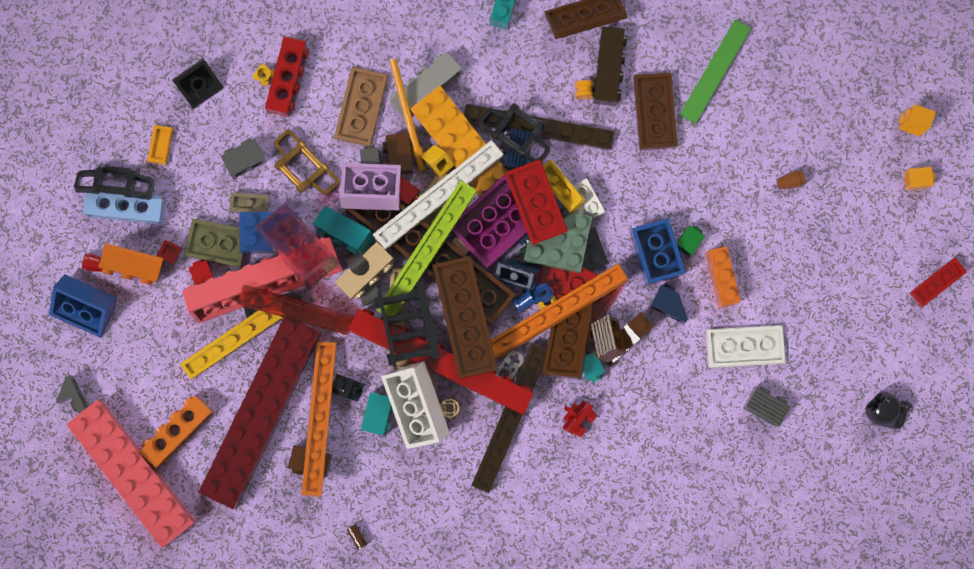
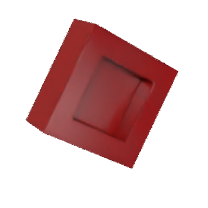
[156,240,183,266]

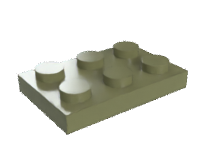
[184,218,244,268]

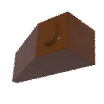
[606,312,654,367]

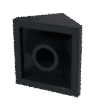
[172,58,224,109]

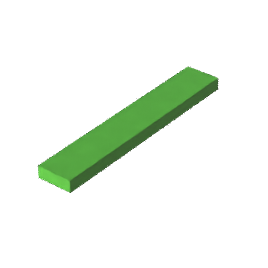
[679,19,751,124]

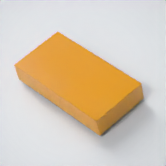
[147,125,174,165]

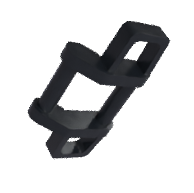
[478,103,550,162]
[74,163,155,200]

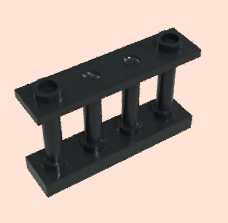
[374,282,440,370]

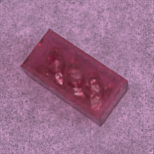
[255,202,338,289]

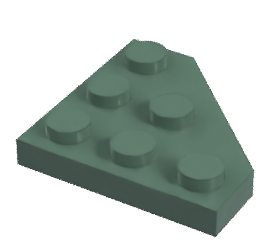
[524,213,592,273]

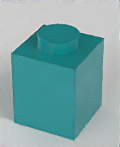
[583,352,605,383]

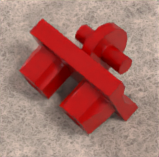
[562,400,597,437]

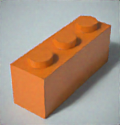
[705,246,741,309]

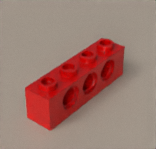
[265,36,310,117]

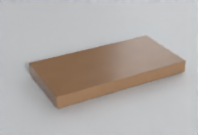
[334,66,389,146]

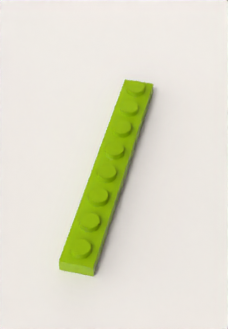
[376,180,478,317]

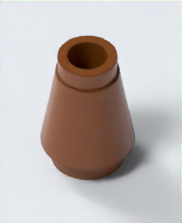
[776,169,806,190]

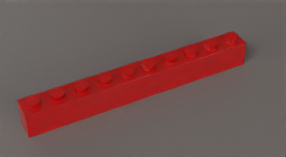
[348,308,534,415]

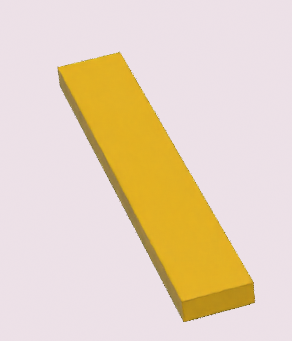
[180,298,287,380]

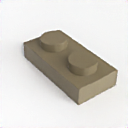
[229,192,270,213]

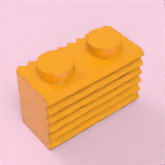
[897,104,936,137]

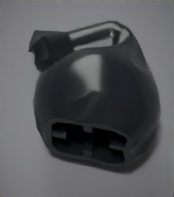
[865,392,912,429]

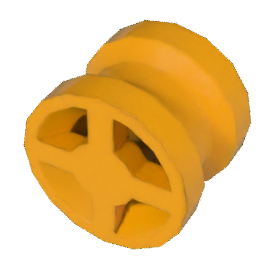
[575,80,594,99]

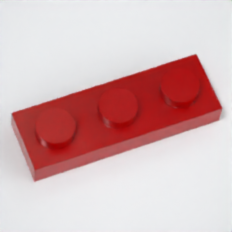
[909,257,967,307]

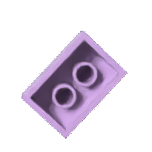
[340,163,401,210]

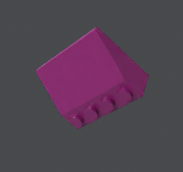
[452,174,527,269]

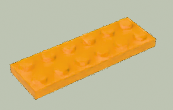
[410,86,508,197]

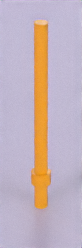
[389,58,426,171]

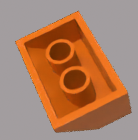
[99,243,163,285]

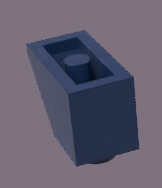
[649,284,687,324]

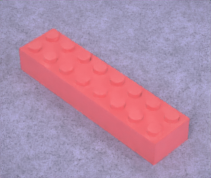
[182,237,343,324]
[66,400,197,548]

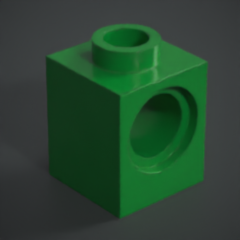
[677,225,705,257]

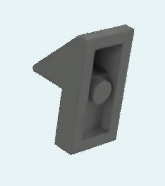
[56,375,88,414]

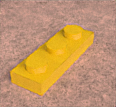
[543,160,586,213]

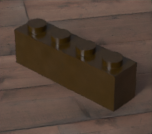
[593,26,627,106]

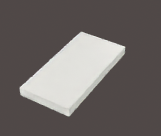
[705,325,786,368]

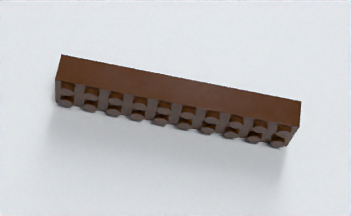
[343,203,516,327]

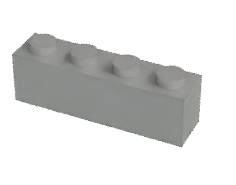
[390,52,462,120]

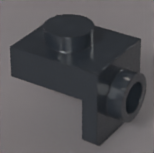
[332,374,364,402]

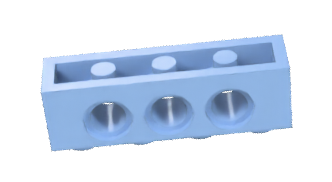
[83,193,166,225]

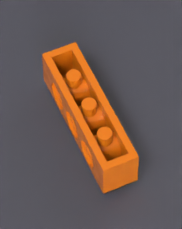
[139,395,214,468]

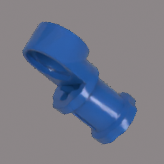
[513,283,554,313]

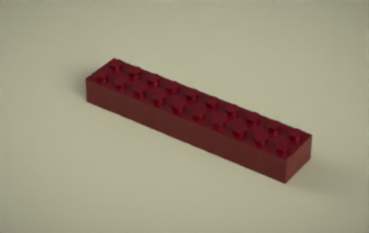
[198,316,322,510]

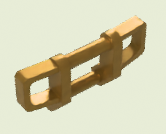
[274,129,340,196]

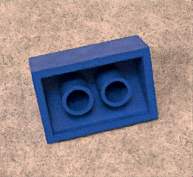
[49,274,117,338]

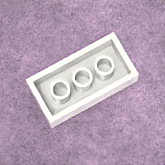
[381,361,450,449]

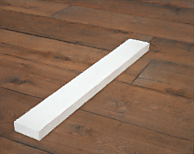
[373,140,504,250]

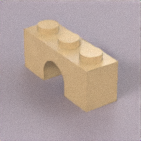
[335,242,394,300]

